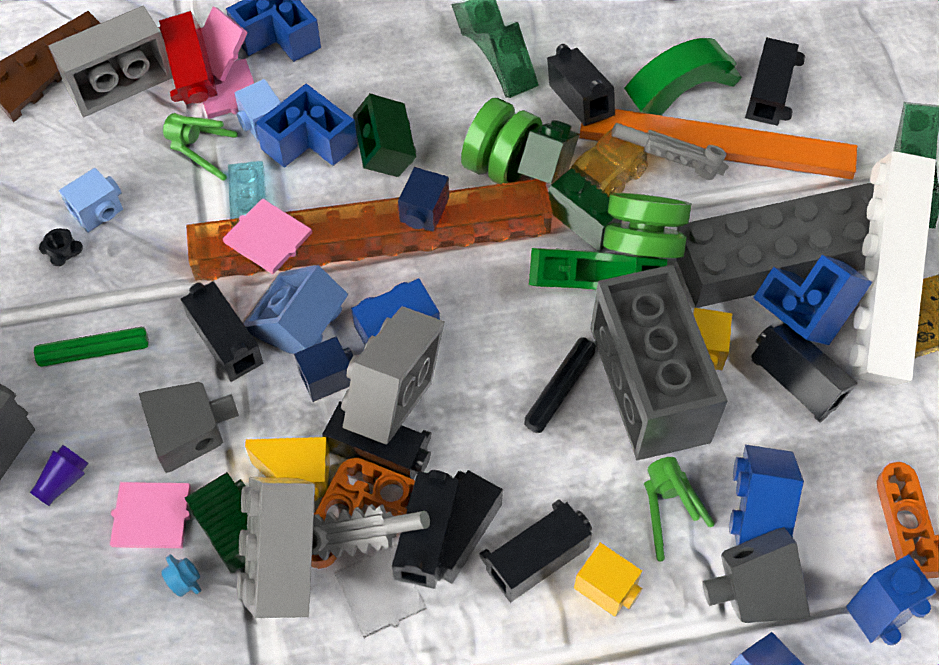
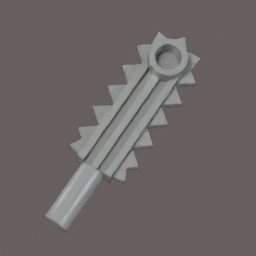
[611,123,729,180]
[312,504,430,560]

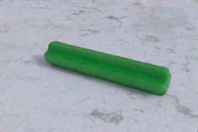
[34,326,149,367]

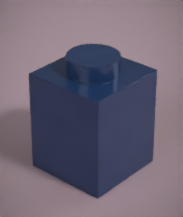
[398,167,449,232]
[294,336,354,402]

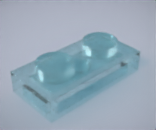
[228,161,267,229]

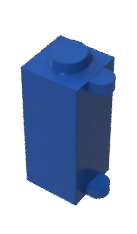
[846,554,937,646]

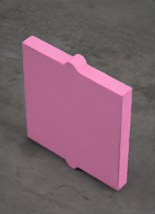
[201,6,248,81]
[203,58,254,119]
[223,198,312,274]
[110,482,191,548]

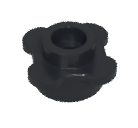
[39,228,83,266]

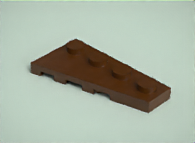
[0,11,100,123]

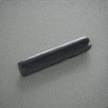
[524,337,596,433]

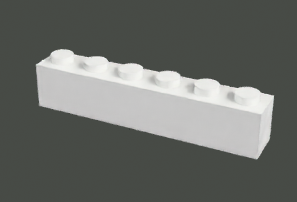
[849,151,936,386]

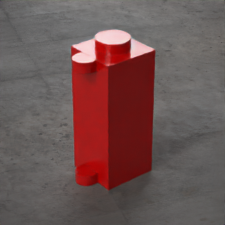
[158,11,218,105]

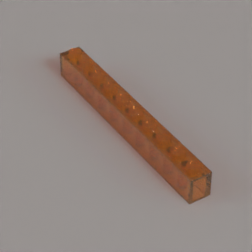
[186,179,553,281]

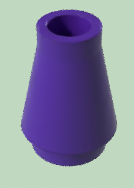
[30,445,89,506]

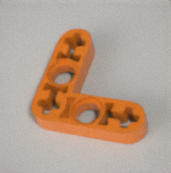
[311,458,415,569]
[876,462,939,579]

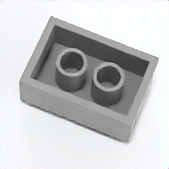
[49,5,173,118]
[341,306,445,445]
[237,477,315,618]

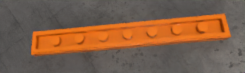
[579,109,857,180]

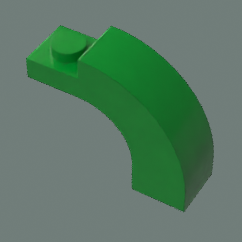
[624,38,742,116]
[529,248,668,290]

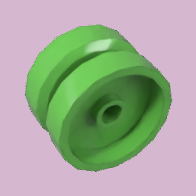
[461,98,542,188]
[603,193,692,258]

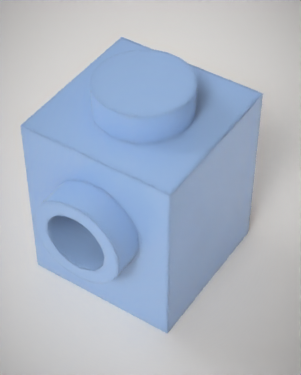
[234,79,281,142]
[59,168,123,232]

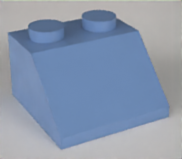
[243,265,349,354]

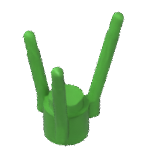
[163,113,238,181]
[644,457,715,562]

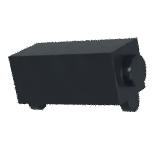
[745,37,805,126]
[547,44,615,126]
[180,281,264,382]
[750,323,858,423]
[322,401,432,480]
[392,470,459,589]
[437,470,503,584]
[479,499,592,603]

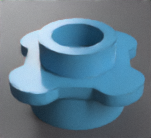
[161,554,201,597]

